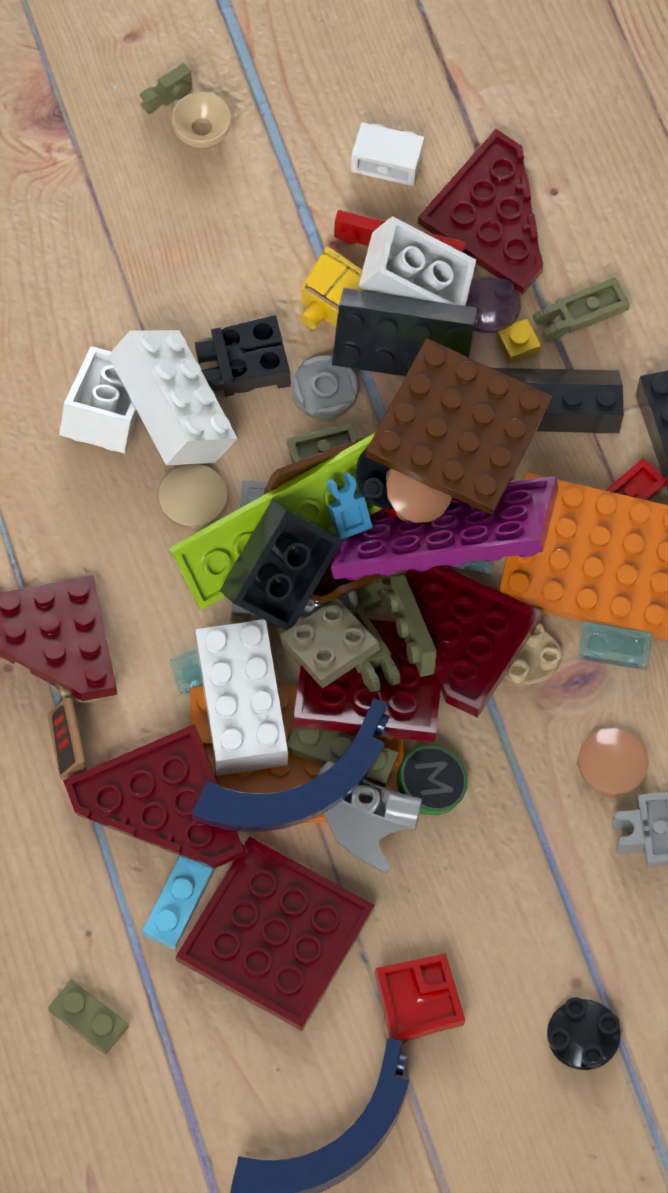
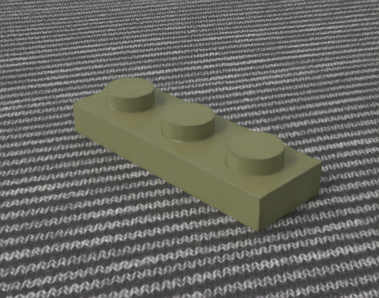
[386,575,437,677]
[287,727,398,788]

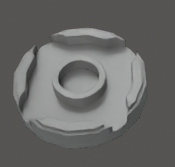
[291,355,358,420]

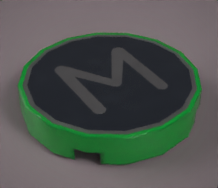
[397,745,467,816]

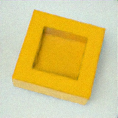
[496,319,541,363]

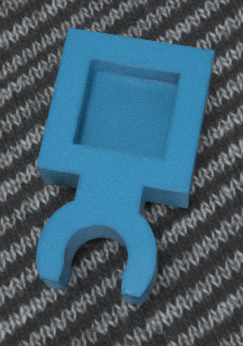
[327,473,373,540]

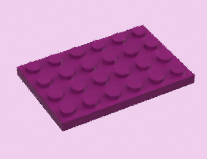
[331,476,559,580]

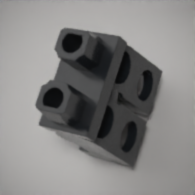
[194,315,291,397]

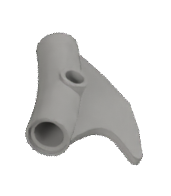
[316,761,422,874]

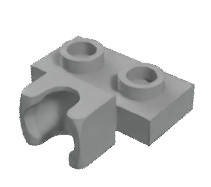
[612,792,668,867]

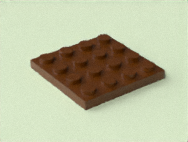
[365,338,553,516]

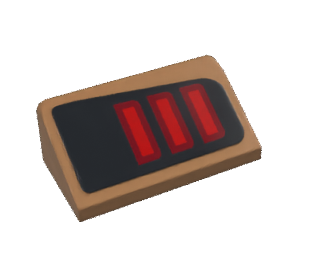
[48,697,87,779]

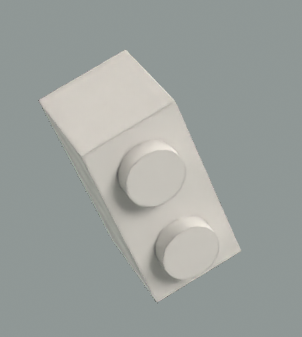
[351,122,425,186]

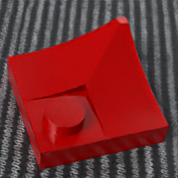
[374,953,466,1044]

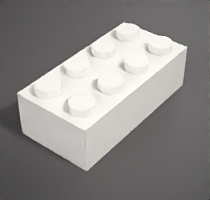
[108,330,238,465]
[195,619,288,776]

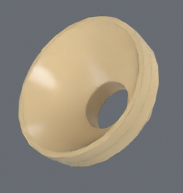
[172,92,231,148]

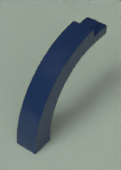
[192,698,390,832]
[230,1038,409,1193]

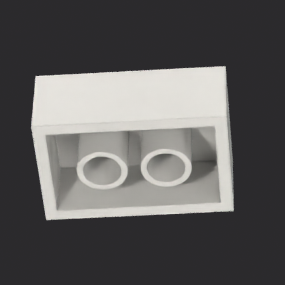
[358,216,476,306]

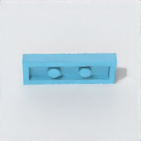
[142,856,216,950]

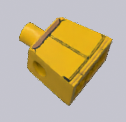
[300,246,365,329]

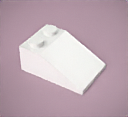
[59,346,139,453]

